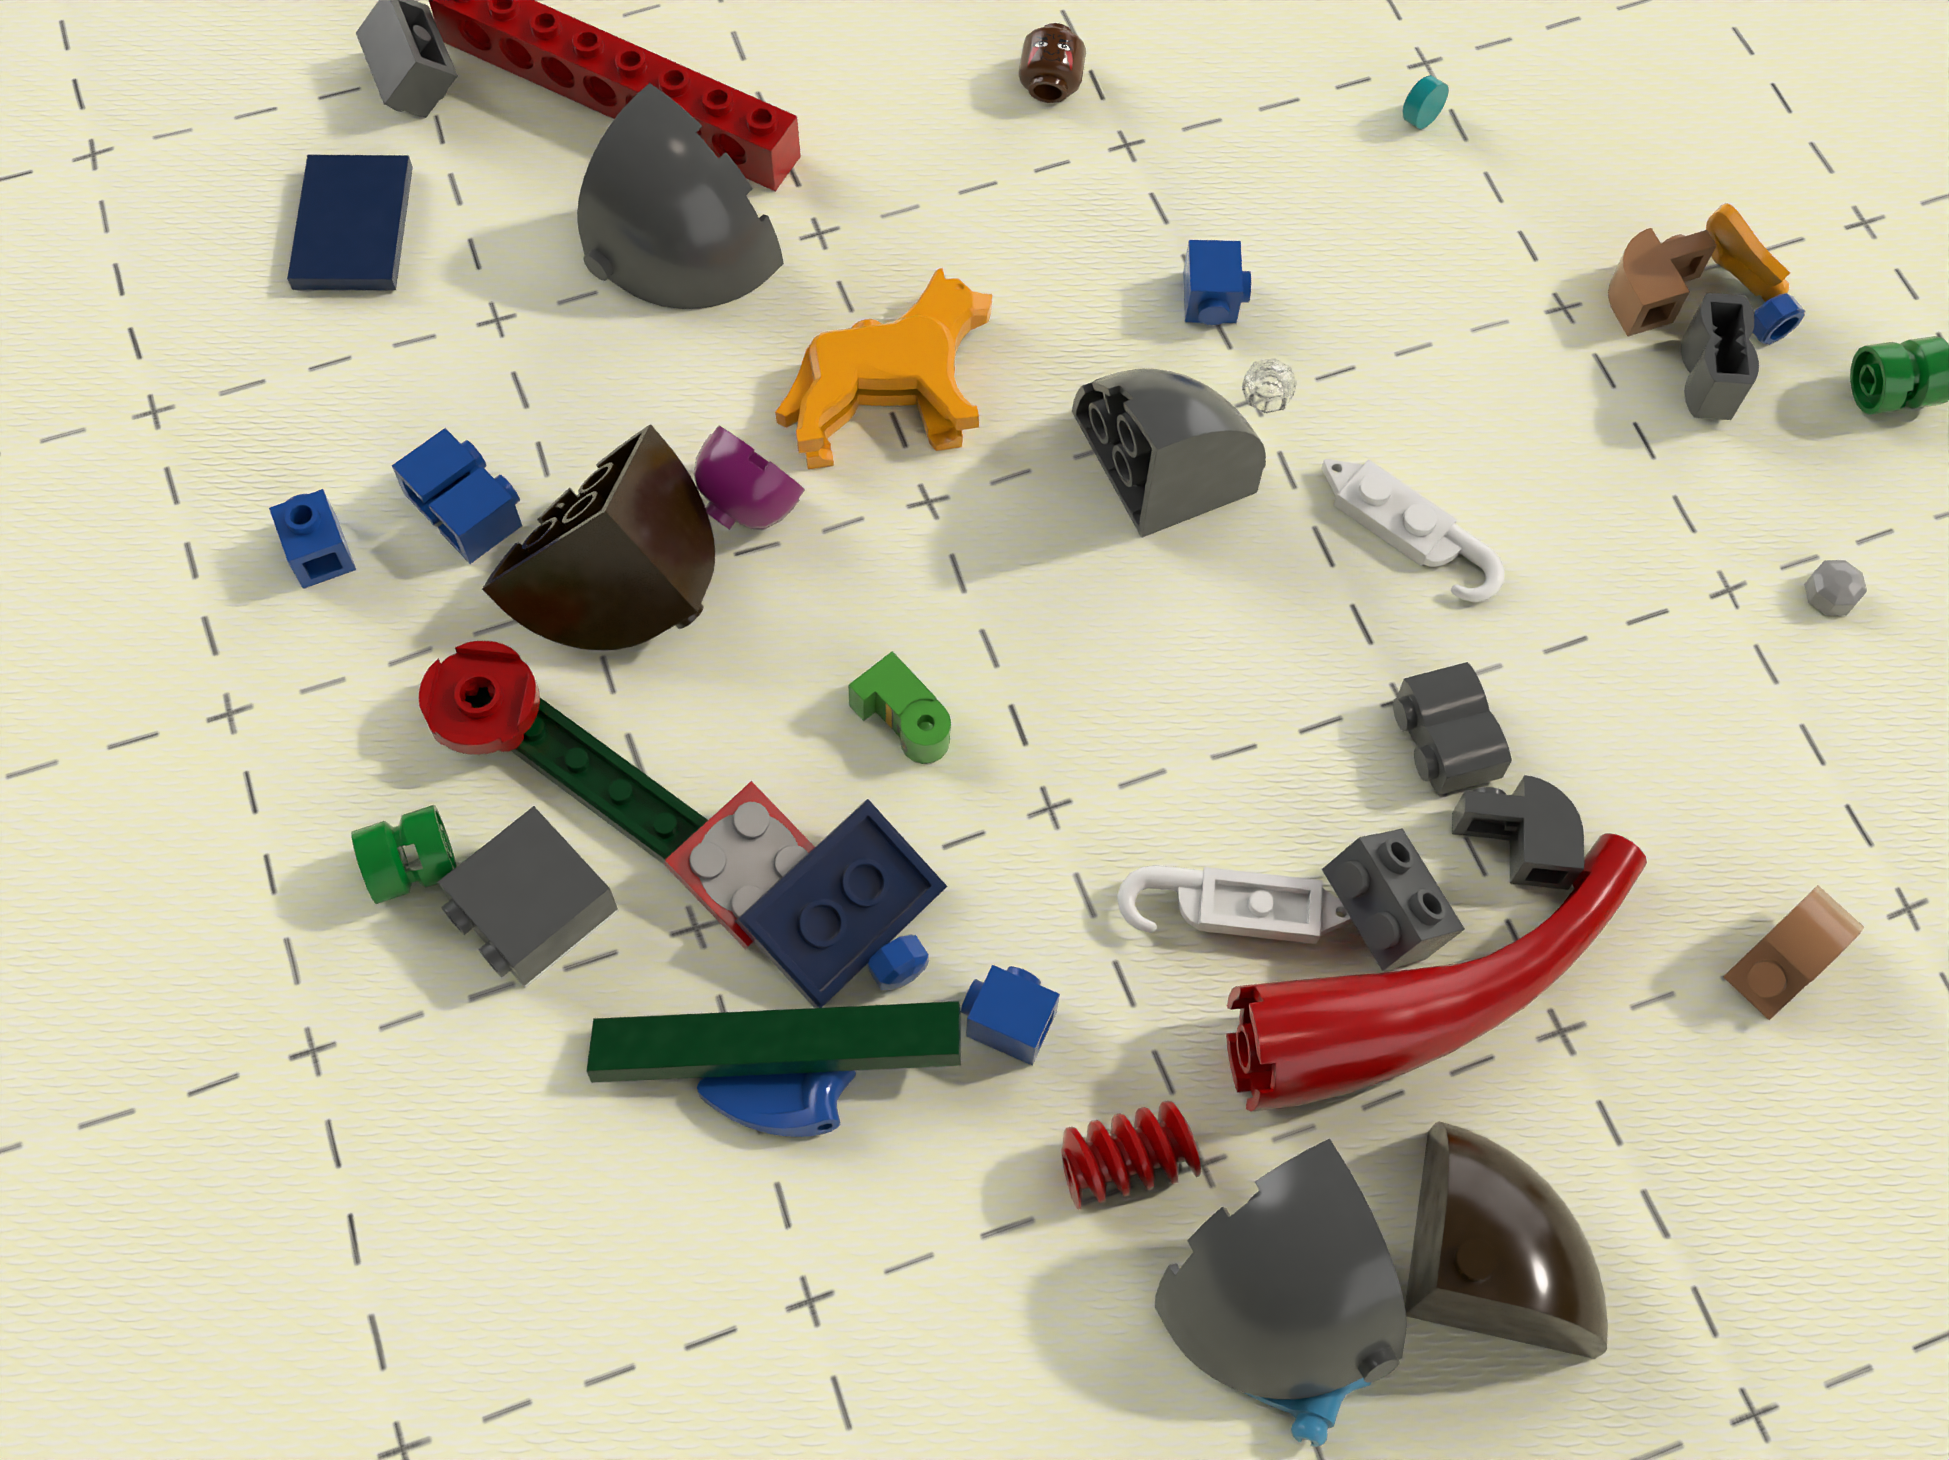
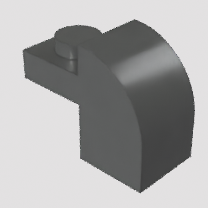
[1452,775,1584,890]

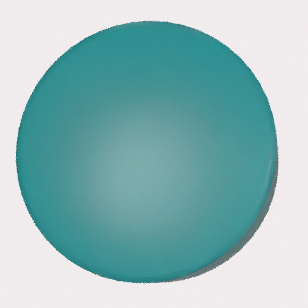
[1402,75,1449,129]

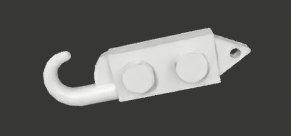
[1322,459,1505,602]
[1117,865,1353,944]

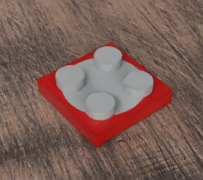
[663,781,815,950]

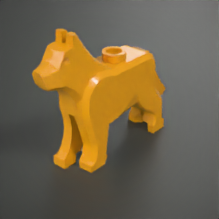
[775,268,992,469]

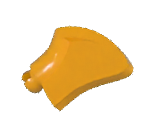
[1706,203,1791,302]

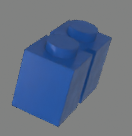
[392,428,522,564]

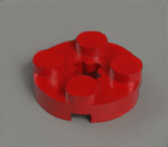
[419,641,540,755]

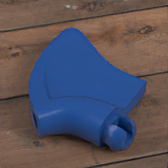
[697,1071,856,1137]

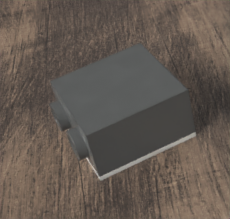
[438,806,619,988]

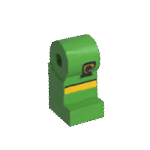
[848,651,951,764]

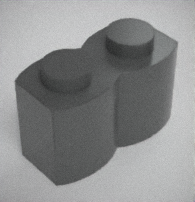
[1681,293,1759,420]
[1393,662,1512,795]

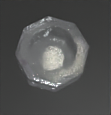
[1242,358,1297,413]

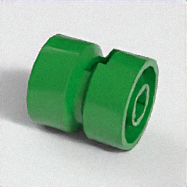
[1850,336,1949,415]
[351,805,457,904]

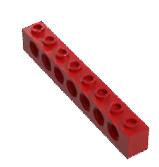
[429,0,801,192]

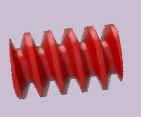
[1061,1101,1201,1210]

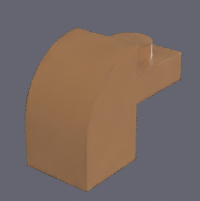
[1608,228,1717,336]
[1723,885,1864,1020]

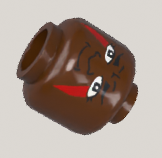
[1018,23,1086,103]

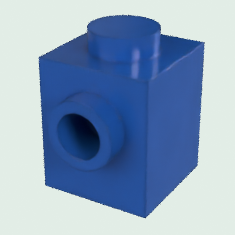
[1183,240,1251,325]
[269,489,356,589]
[961,965,1060,1066]

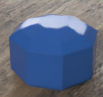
[1752,293,1806,345]
[868,934,929,990]

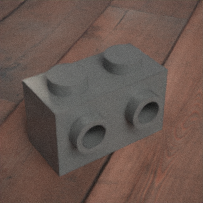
[356,0,458,118]
[1322,828,1465,971]

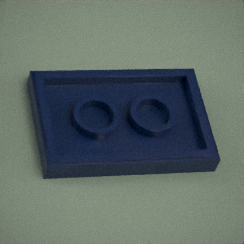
[287,155,413,290]
[735,799,948,1008]

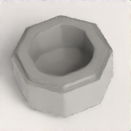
[1804,560,1867,616]

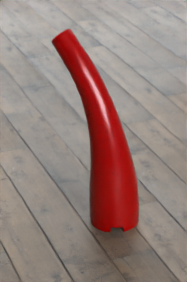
[1226,833,1647,1112]

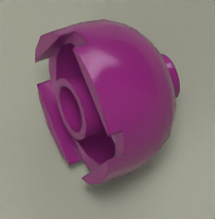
[693,425,805,530]

